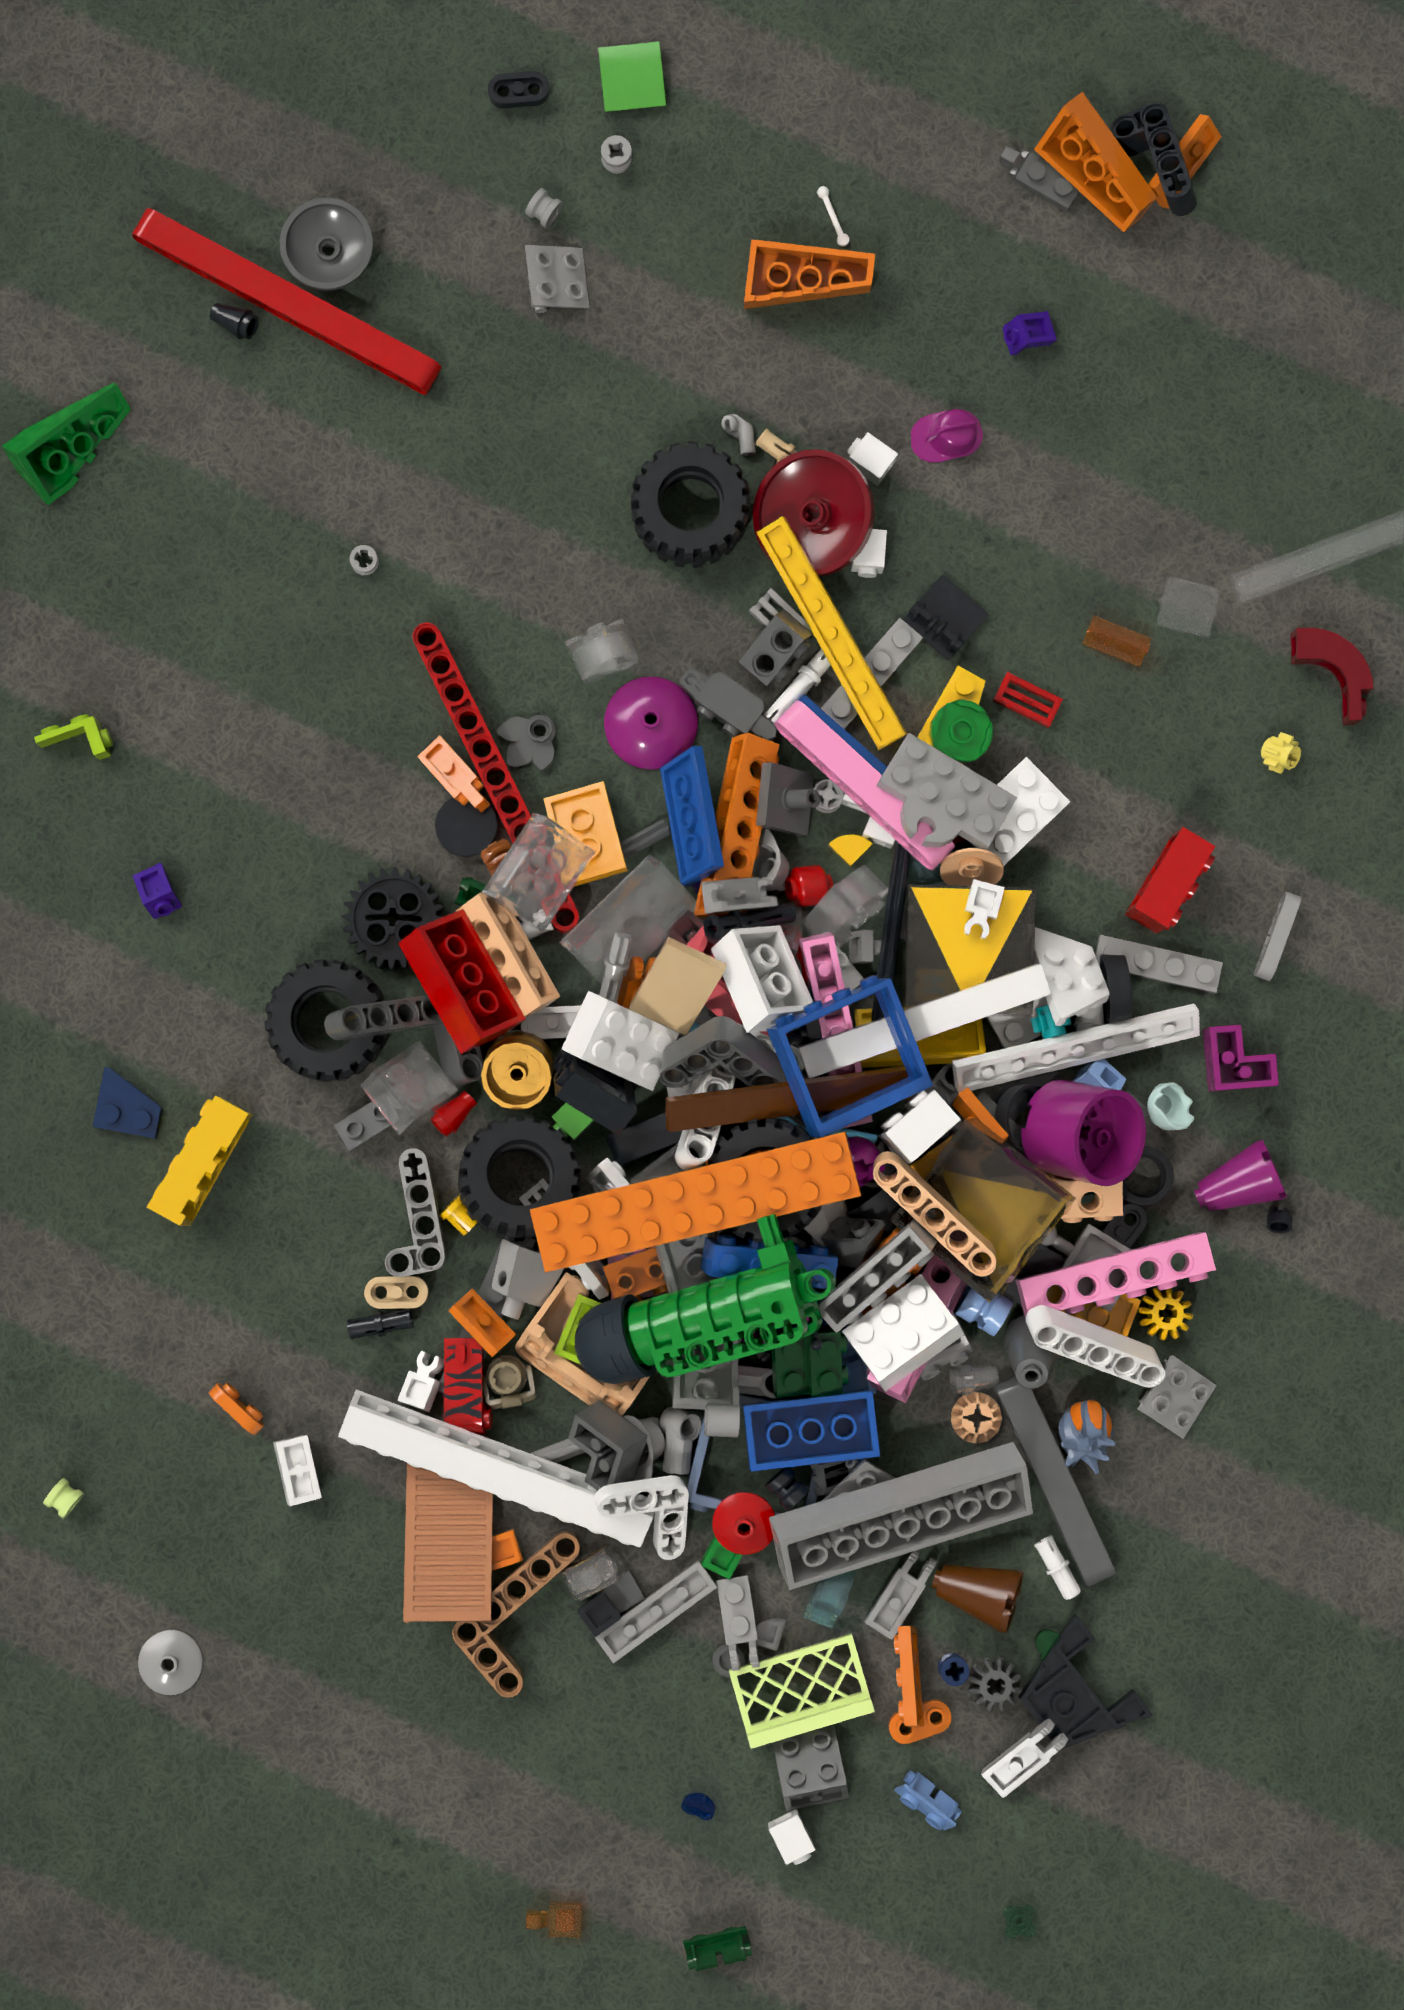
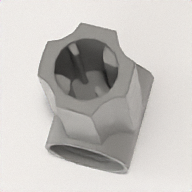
[659,1407,702,1475]

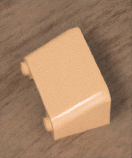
[515,1272,650,1416]

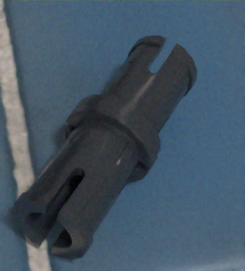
[347,1308,414,1340]

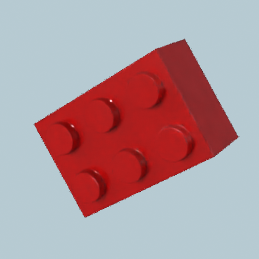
[1125,827,1216,934]

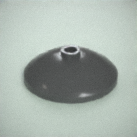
[280,198,374,291]

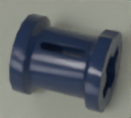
[938,1652,969,1686]

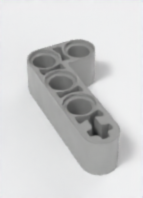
[385,1148,447,1277]

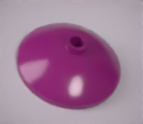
[604,676,698,770]

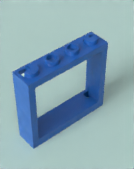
[766,975,933,1138]

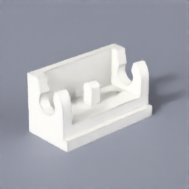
[273,1435,322,1506]

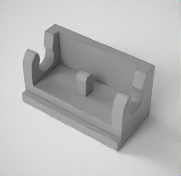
[701,877,778,914]

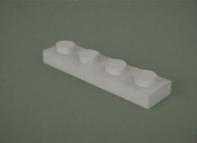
[821,618,923,729]
[1095,935,1223,994]
[595,1559,717,1663]

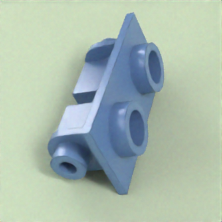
[894,1770,962,1831]

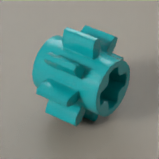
[1030,1005,1071,1039]

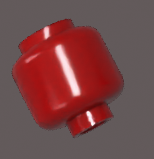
[784,865,833,907]

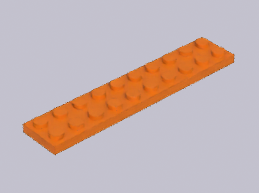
[530,1131,862,1273]

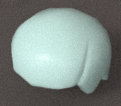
[1147,1082,1194,1130]

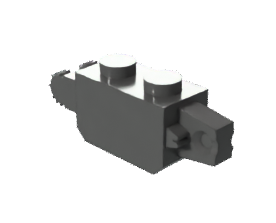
[679,667,777,742]

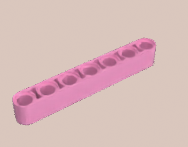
[774,700,955,870]

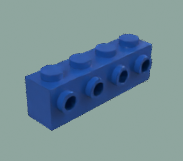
[700,1235,838,1289]

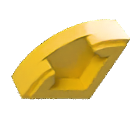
[828,835,873,867]

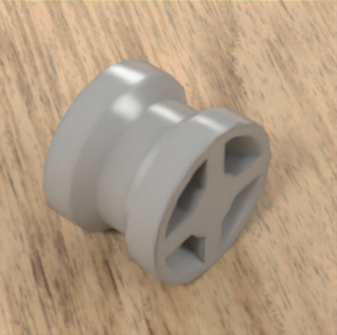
[601,135,632,174]
[525,188,563,228]
[813,779,844,813]

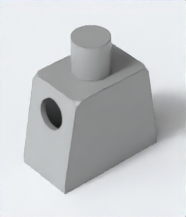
[492,1239,564,1320]

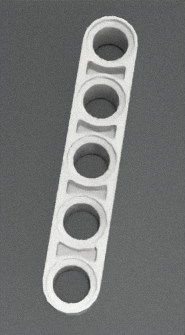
[1026,1305,1165,1388]

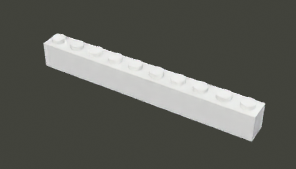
[338,1390,654,1548]

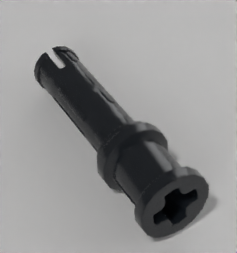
[704,903,796,944]

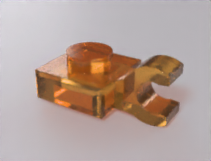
[526,1901,582,1938]

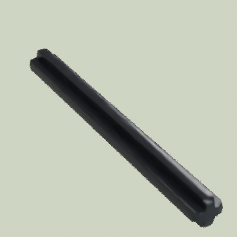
[871,840,911,1021]

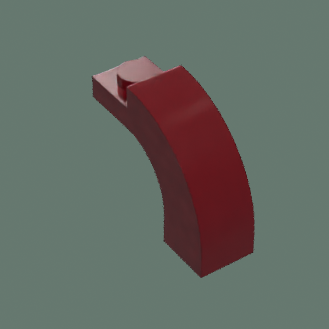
[1290,628,1374,725]

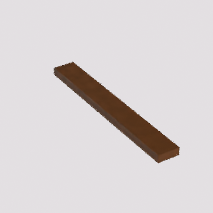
[666,1066,911,1132]

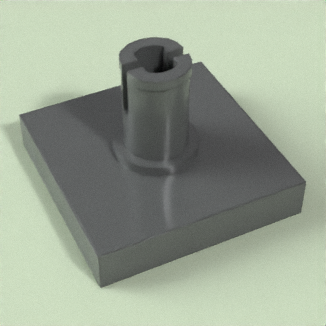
[756,762,820,836]

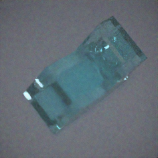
[802,1569,856,1629]

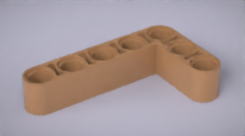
[452,1530,581,1698]

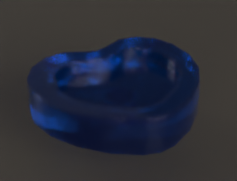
[681,1793,716,1820]

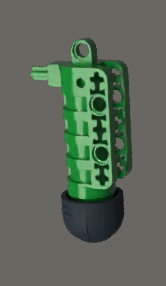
[575,1214,836,1384]

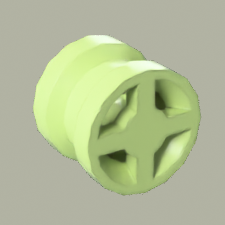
[43,1478,84,1519]

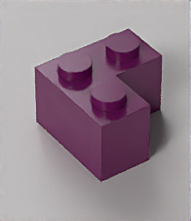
[1202,1025,1279,1092]

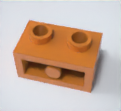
[603,1247,668,1301]

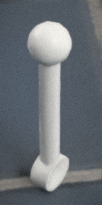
[817,186,849,247]

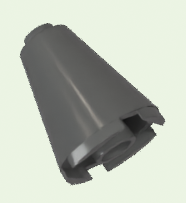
[1003,1313,1064,1388]

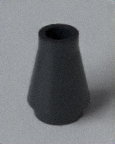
[210,303,258,339]

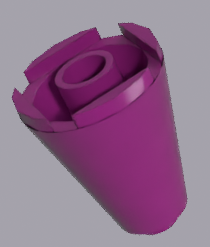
[1194,1139,1287,1211]

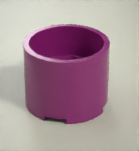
[1021,1080,1146,1186]

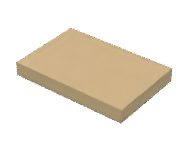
[629,937,727,1035]

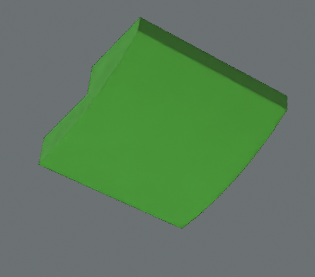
[598,42,666,112]

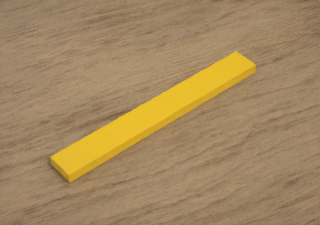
[756,516,907,750]

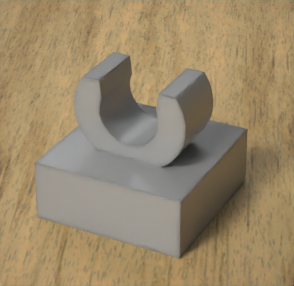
[849,930,882,964]

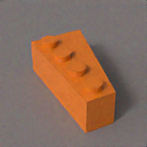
[744,239,875,309]

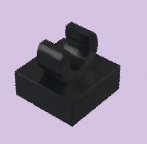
[577,1591,622,1637]

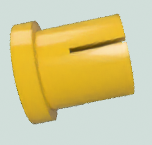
[439,1194,478,1236]

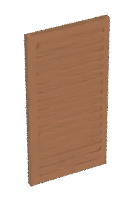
[403,1463,493,1623]

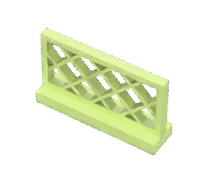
[729,1633,875,1749]

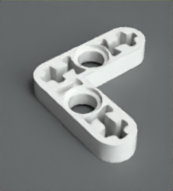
[594,1475,689,1560]

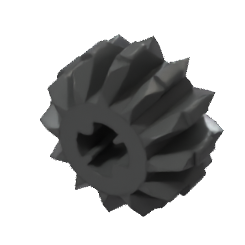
[967,1656,1022,1712]

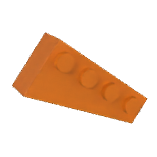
[1034,92,1157,232]

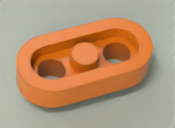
[208,1382,264,1435]
[888,1699,952,1744]

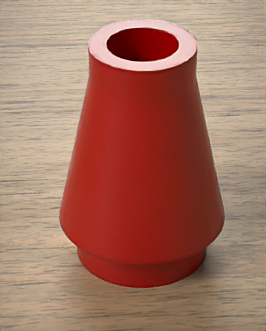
[430,1091,477,1137]

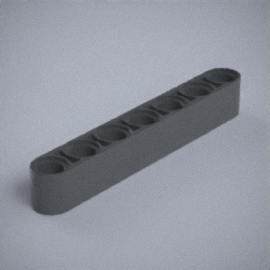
[994,1376,1116,1588]

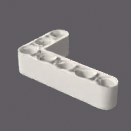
[675,1023,804,1171]

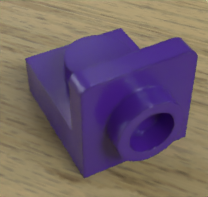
[1002,311,1057,355]
[133,863,182,919]

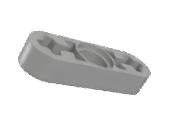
[1254,891,1301,981]

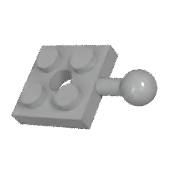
[1038,1224,1130,1312]

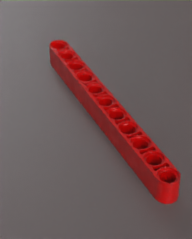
[131,208,442,395]
[412,622,580,934]

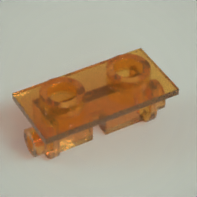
[1082,615,1151,667]

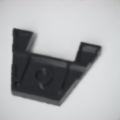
[1018,1614,1153,1749]

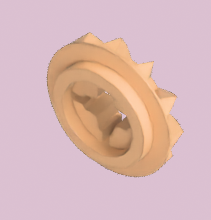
[951,1392,1002,1444]

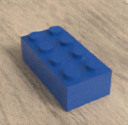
[742,1389,880,1471]

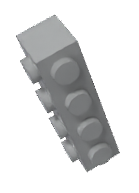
[818,1219,937,1333]

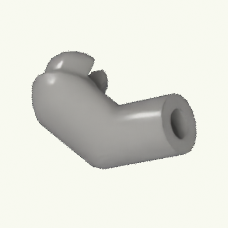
[721,414,756,456]

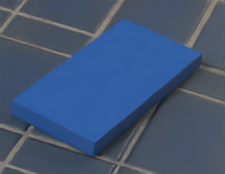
[660,746,724,887]

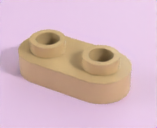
[364,1276,429,1309]

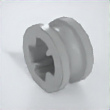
[350,545,379,575]

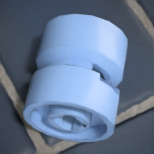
[954,1279,1013,1336]

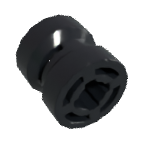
[765,1467,810,1511]

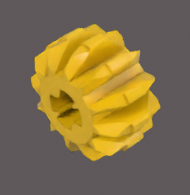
[1138,1288,1193,1340]

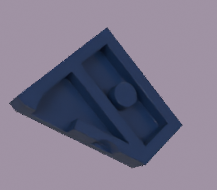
[92,1067,163,1139]

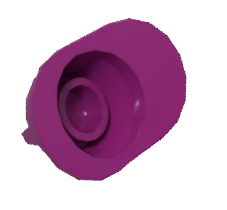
[911,409,983,463]

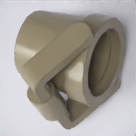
[483,1355,537,1409]

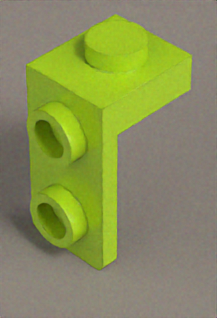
[34,714,113,760]

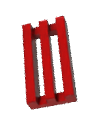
[993,672,1063,728]

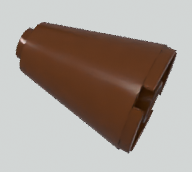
[932,1565,1024,1634]

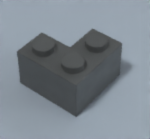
[568,1400,648,1491]

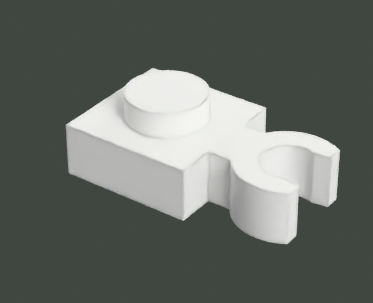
[964,879,1005,940]
[397,1351,444,1412]

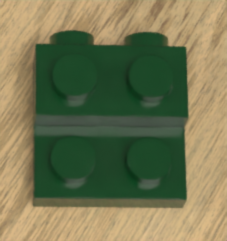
[772,1325,849,1398]

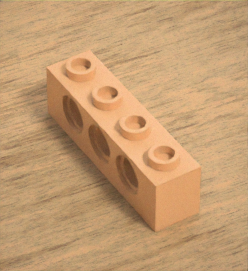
[456,886,560,1018]
[990,1174,1123,1223]

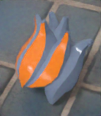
[1058,1400,1116,1474]

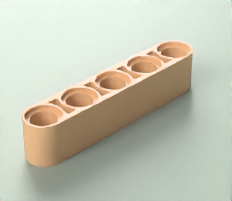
[873,1151,997,1276]

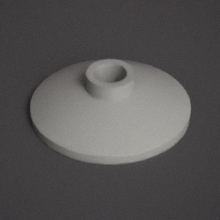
[138,1630,203,1695]

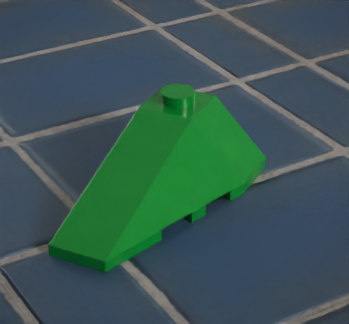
[1,382,131,505]

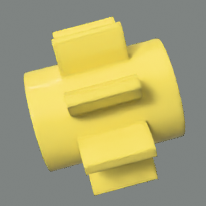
[1261,732,1301,774]

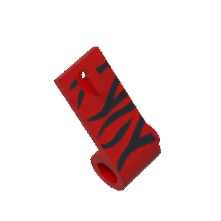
[444,1338,493,1435]

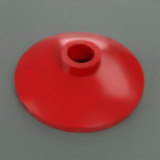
[712,1492,775,1555]

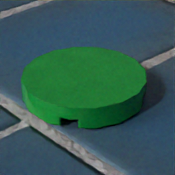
[929,700,993,764]

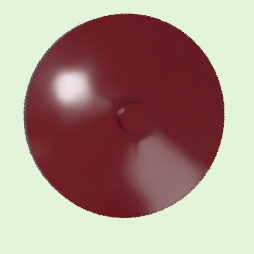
[753,449,875,576]

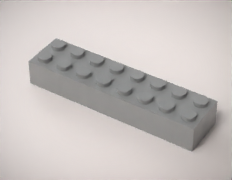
[769,1442,1033,1590]

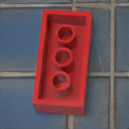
[398,909,526,1054]

